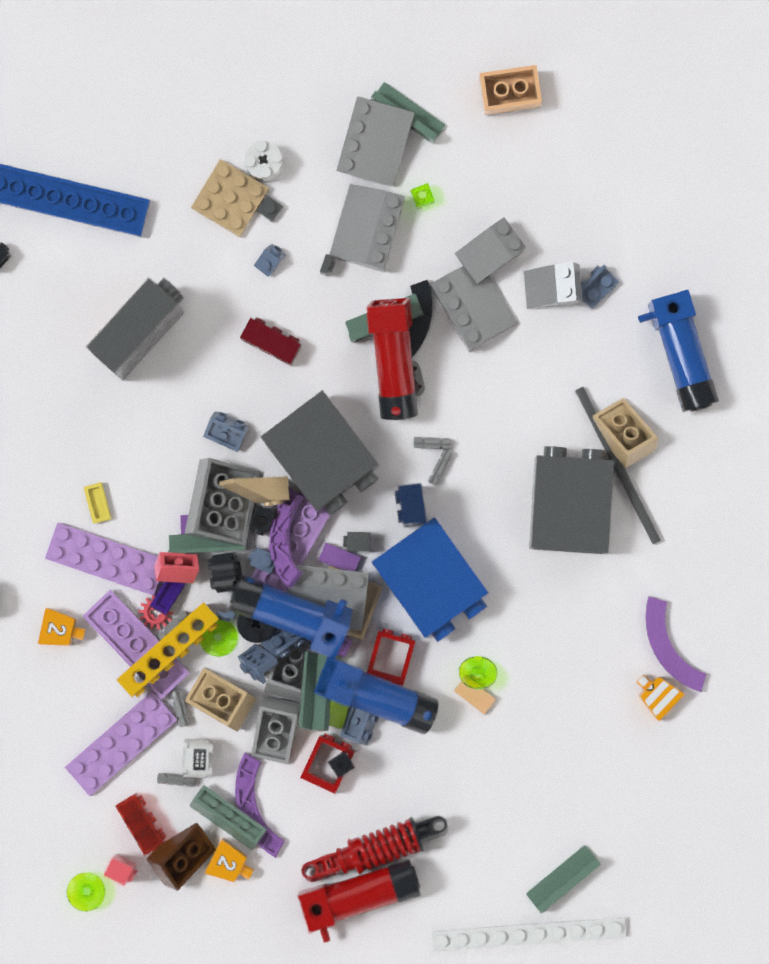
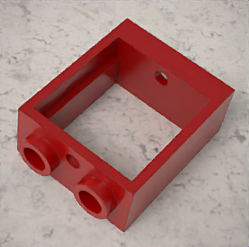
[367,628,415,686]
[300,733,355,794]

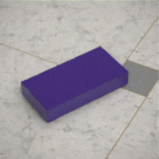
[150,582,186,616]

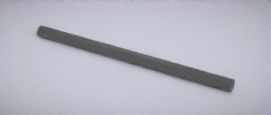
[575,387,661,544]

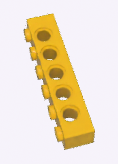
[116,602,219,698]

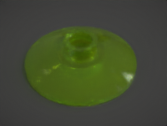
[200,619,238,657]
[459,656,497,689]
[66,872,105,912]

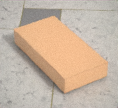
[454,676,496,715]

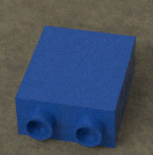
[371,517,488,642]

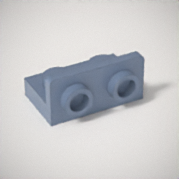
[581,265,619,309]
[203,411,250,452]
[261,629,306,660]
[238,643,278,684]
[340,707,379,746]

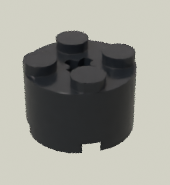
[207,552,242,593]
[237,615,276,643]

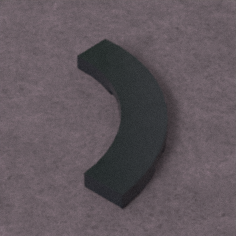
[409,279,433,357]

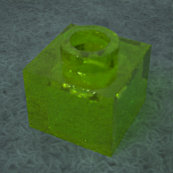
[410,183,435,210]

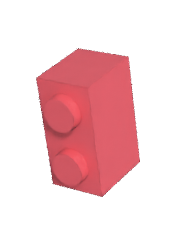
[154,552,199,583]
[104,854,138,886]

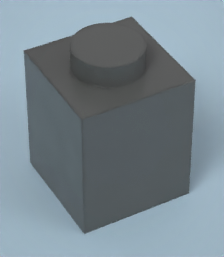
[343,532,371,552]

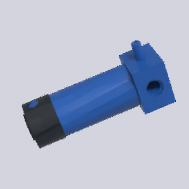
[638,289,719,413]
[228,574,352,659]
[313,656,439,734]

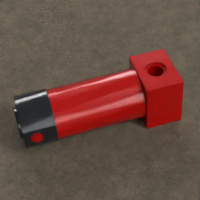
[366,298,418,420]
[298,859,421,943]

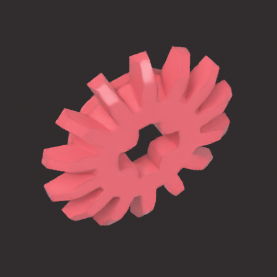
[139,595,173,629]

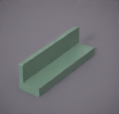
[371,82,445,144]
[345,294,424,343]
[168,534,247,554]
[299,651,334,732]
[189,785,267,850]
[526,845,601,914]

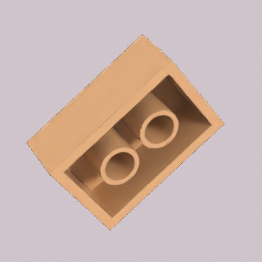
[479,65,542,115]

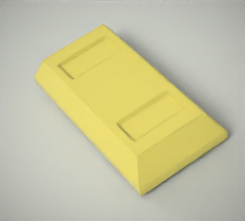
[83,482,112,524]

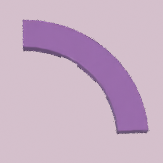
[269,486,304,589]
[645,596,706,692]
[235,753,285,858]

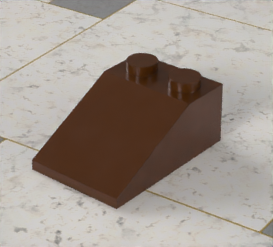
[146,823,216,891]

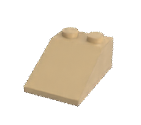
[593,398,658,468]
[219,476,289,506]
[185,668,257,732]

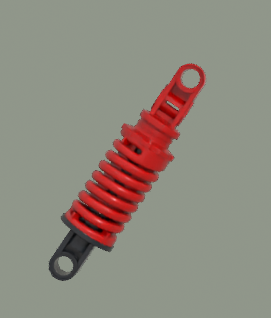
[301,816,449,882]

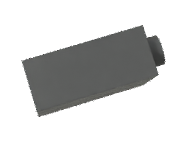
[86,277,184,381]
[260,390,379,516]
[529,446,614,554]

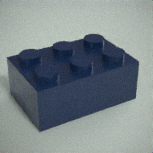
[395,483,427,527]

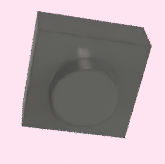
[256,195,283,222]
[320,254,336,276]

